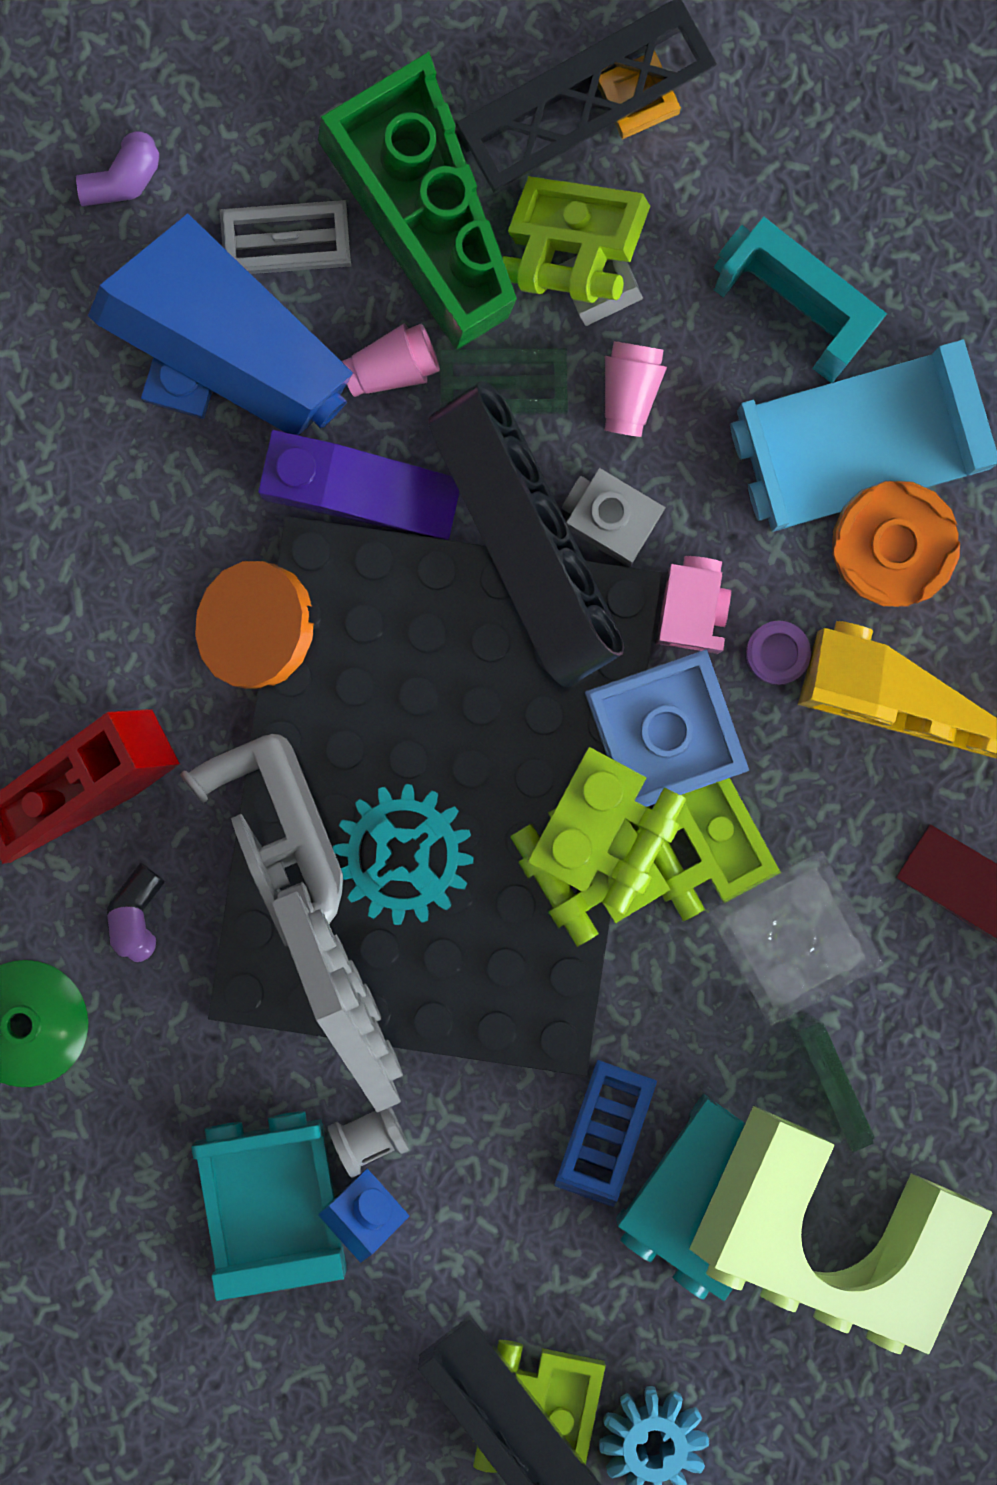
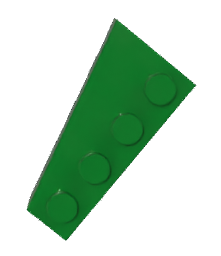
[318,52,517,351]

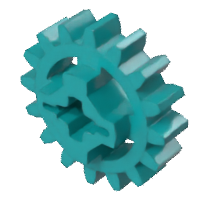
[333,784,474,925]

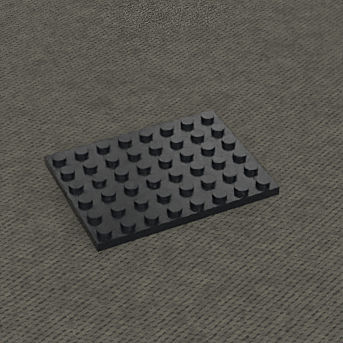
[208,516,662,1077]

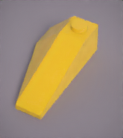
[798,621,997,759]

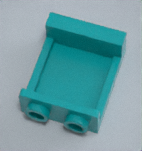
[713,216,887,383]
[616,1093,745,1301]
[191,1111,347,1301]

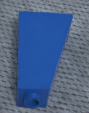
[88,213,353,436]

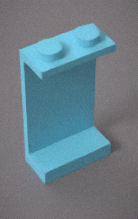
[730,339,997,532]

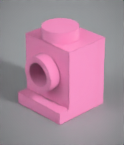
[656,556,731,654]

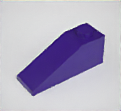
[258,430,460,540]

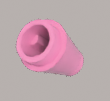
[342,323,440,397]
[604,341,667,437]

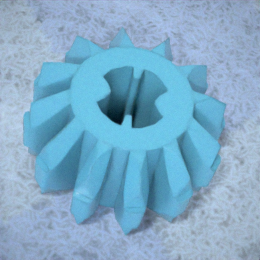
[599,1386,709,1485]

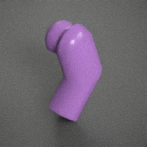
[76,131,159,207]

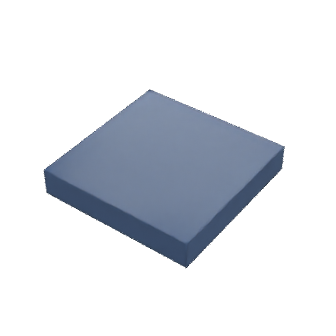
[585,649,749,807]

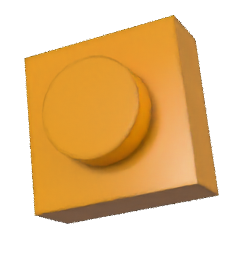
[597,50,681,139]

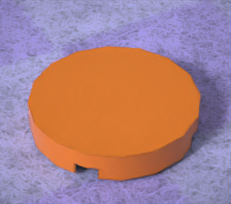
[832,481,960,607]
[195,561,314,689]

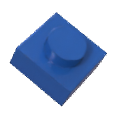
[141,357,212,419]
[318,1168,409,1263]

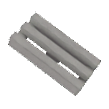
[220,200,351,274]

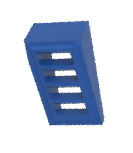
[554,1060,657,1207]

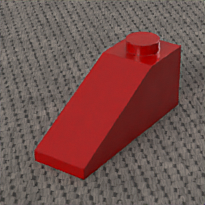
[0,709,180,864]

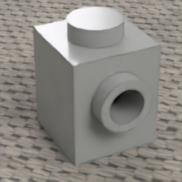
[561,468,666,567]

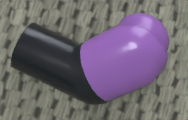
[107,863,165,962]

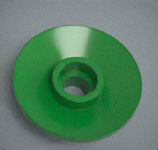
[0,960,89,1087]

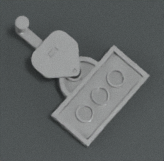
[180,734,403,1112]

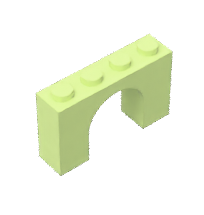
[689,1106,992,1354]

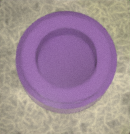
[746,621,811,685]

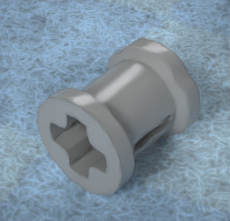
[328,1107,409,1178]

